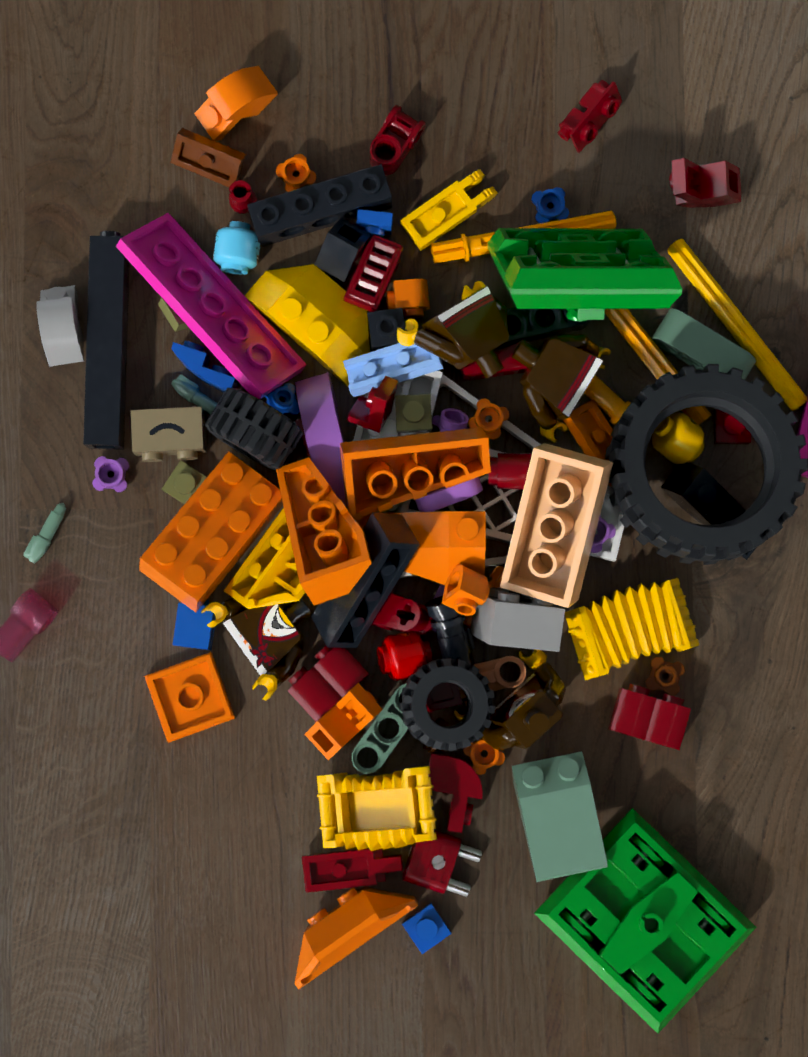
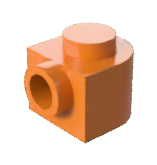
[386,279,430,319]
[442,565,490,616]

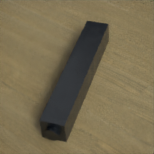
[83,231,130,450]

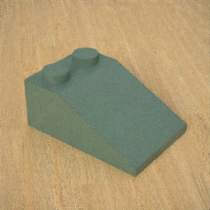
[512,751,608,882]

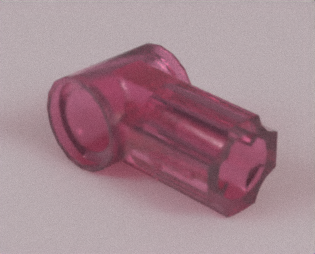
[0,588,59,662]

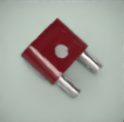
[402,830,482,897]

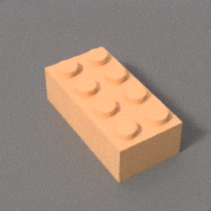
[500,443,613,608]

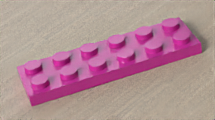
[116,213,307,399]

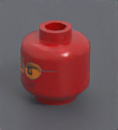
[377,632,432,681]

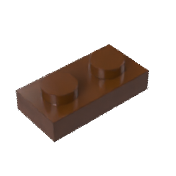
[170,128,246,187]

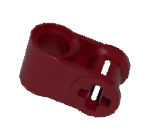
[370,105,427,175]
[371,593,433,637]

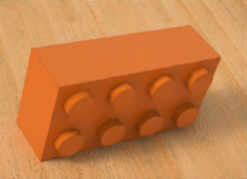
[139,451,283,613]

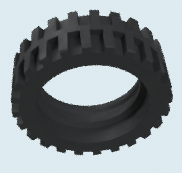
[605,364,808,565]

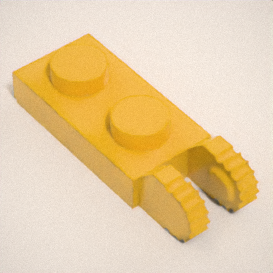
[400,169,497,251]

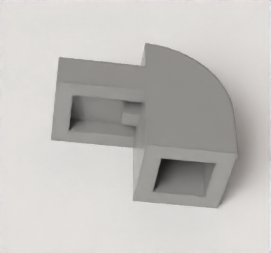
[36,285,84,367]

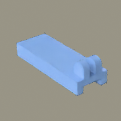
[343,343,444,397]

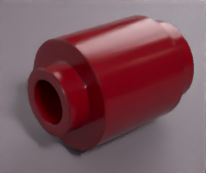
[488,453,532,489]

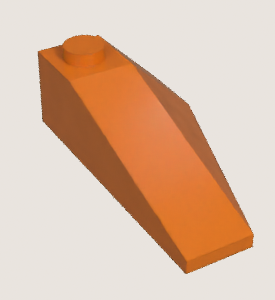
[276,457,372,606]
[356,511,486,585]

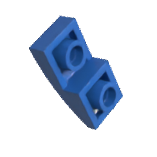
[171,341,239,392]

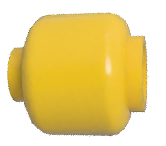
[652,412,704,464]

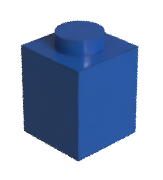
[173,599,216,651]

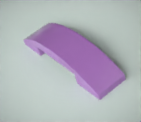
[295,372,346,506]

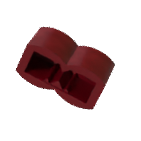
[287,645,369,722]
[608,684,691,750]

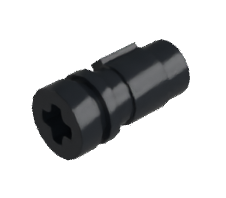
[425,596,475,665]

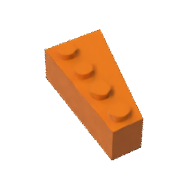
[340,427,491,521]

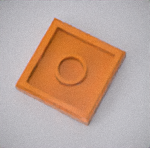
[144,652,236,743]

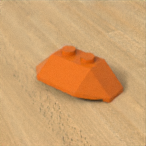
[295,887,418,990]

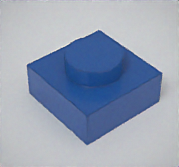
[356,209,393,238]
[402,903,452,954]

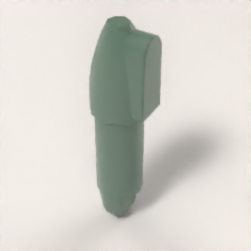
[171,374,218,415]
[23,503,66,564]

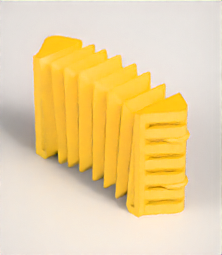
[565,578,699,680]
[317,766,437,851]

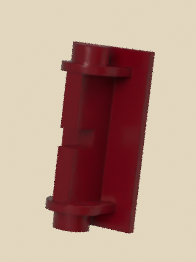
[557,80,622,153]

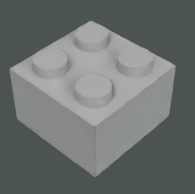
[470,587,565,652]

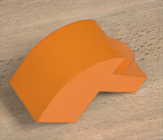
[194,66,278,141]
[304,683,383,760]

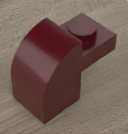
[669,158,741,208]
[428,753,483,833]

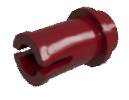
[229,180,257,214]

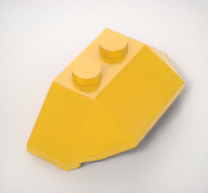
[244,264,370,387]
[224,508,305,609]

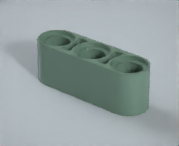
[652,308,757,380]
[351,683,408,774]

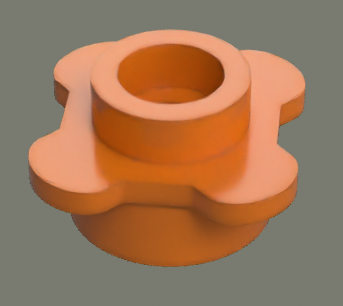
[276,154,316,192]
[468,398,509,440]
[463,739,505,775]

